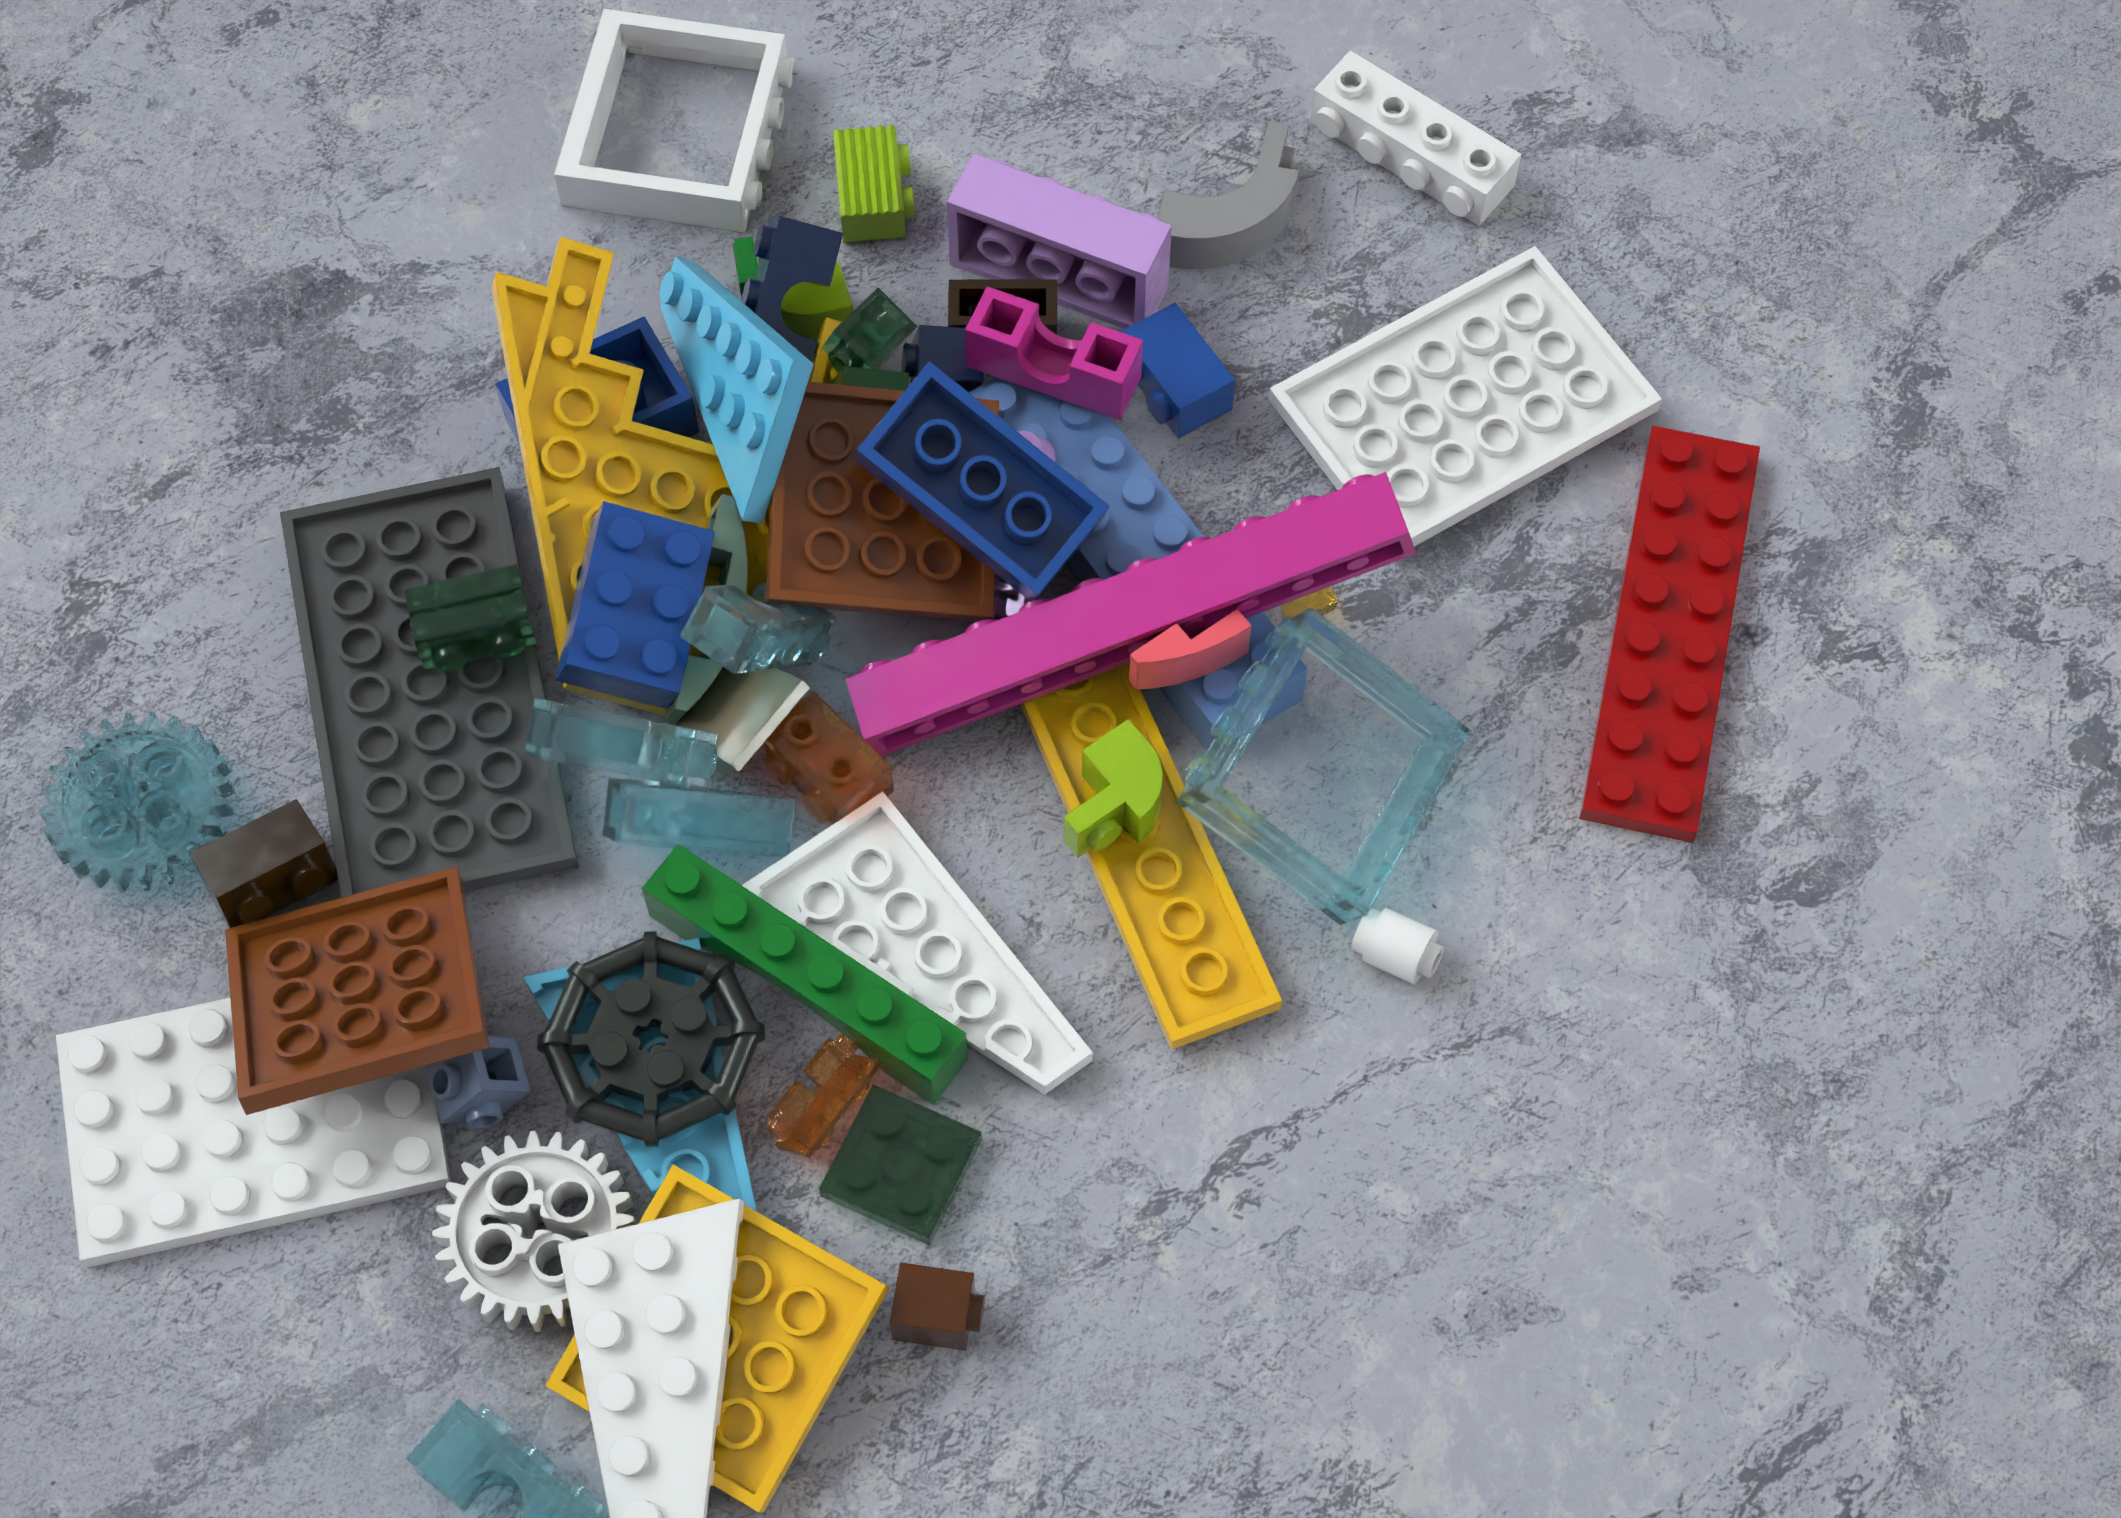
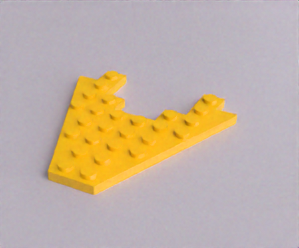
[491,236,878,716]

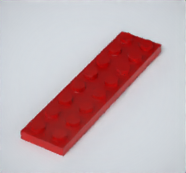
[1579,425,1760,843]

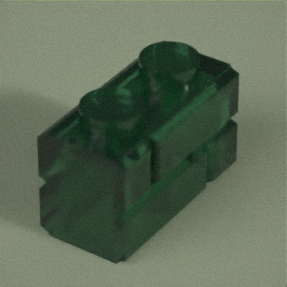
[404,564,537,671]

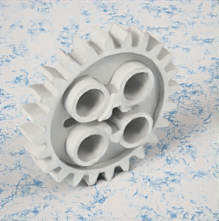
[432,1131,636,1332]

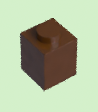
[889,1262,985,1351]

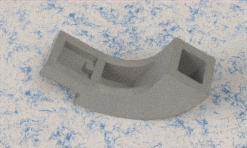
[1157,121,1299,269]

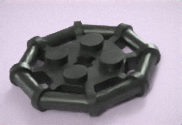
[537,931,765,1147]

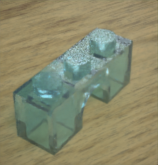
[680,583,836,674]
[406,1398,605,1518]

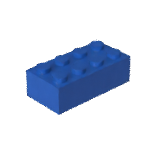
[856,361,1110,602]

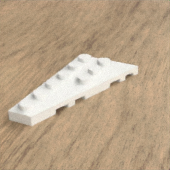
[742,792,1093,1095]
[558,1198,745,1518]

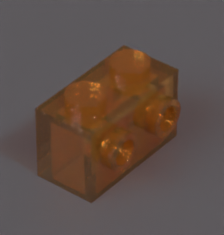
[763,691,894,824]

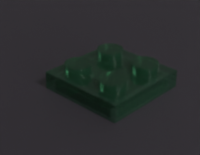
[819,1084,982,1246]

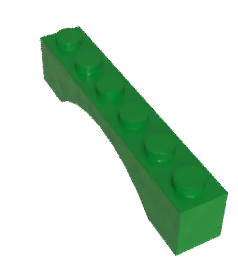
[642,844,968,1105]

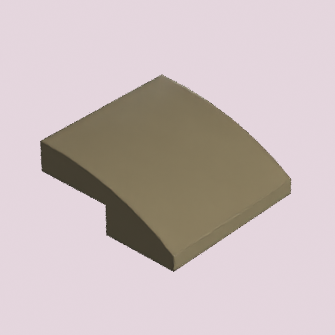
[658,657,810,772]

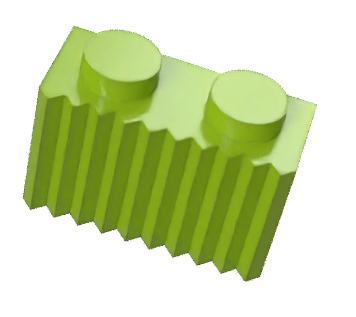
[833,124,915,243]

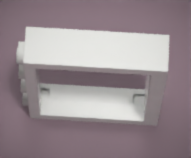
[554,9,795,233]

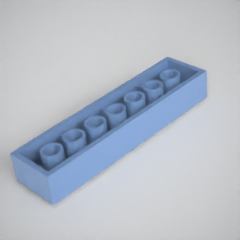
[969,377,1307,755]

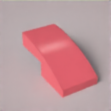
[1129,609,1252,690]

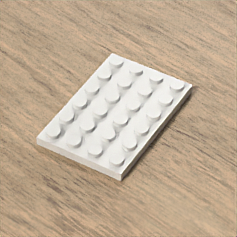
[1268,246,1662,547]
[56,998,452,1268]

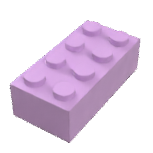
[947,153,1172,329]

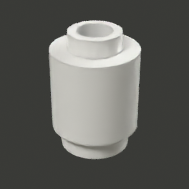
[1351,907,1444,985]

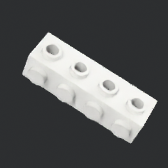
[1310,50,1522,226]

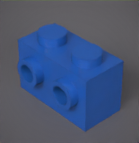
[1121,302,1235,439]

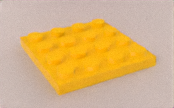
[545,1164,890,1513]

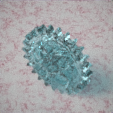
[39,711,235,893]

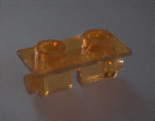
[766,1033,882,1158]

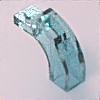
[524,698,718,792]

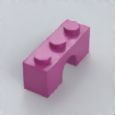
[965,286,1143,420]

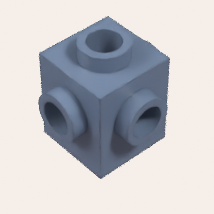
[426,1036,531,1130]

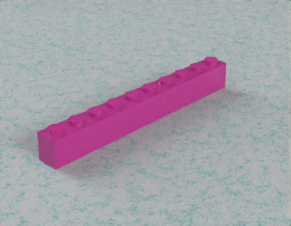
[845,472,1417,757]

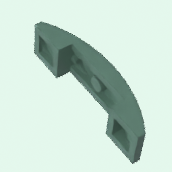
[664,494,748,724]

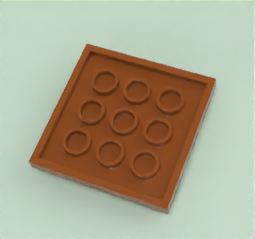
[765,381,999,622]
[225,866,490,1115]

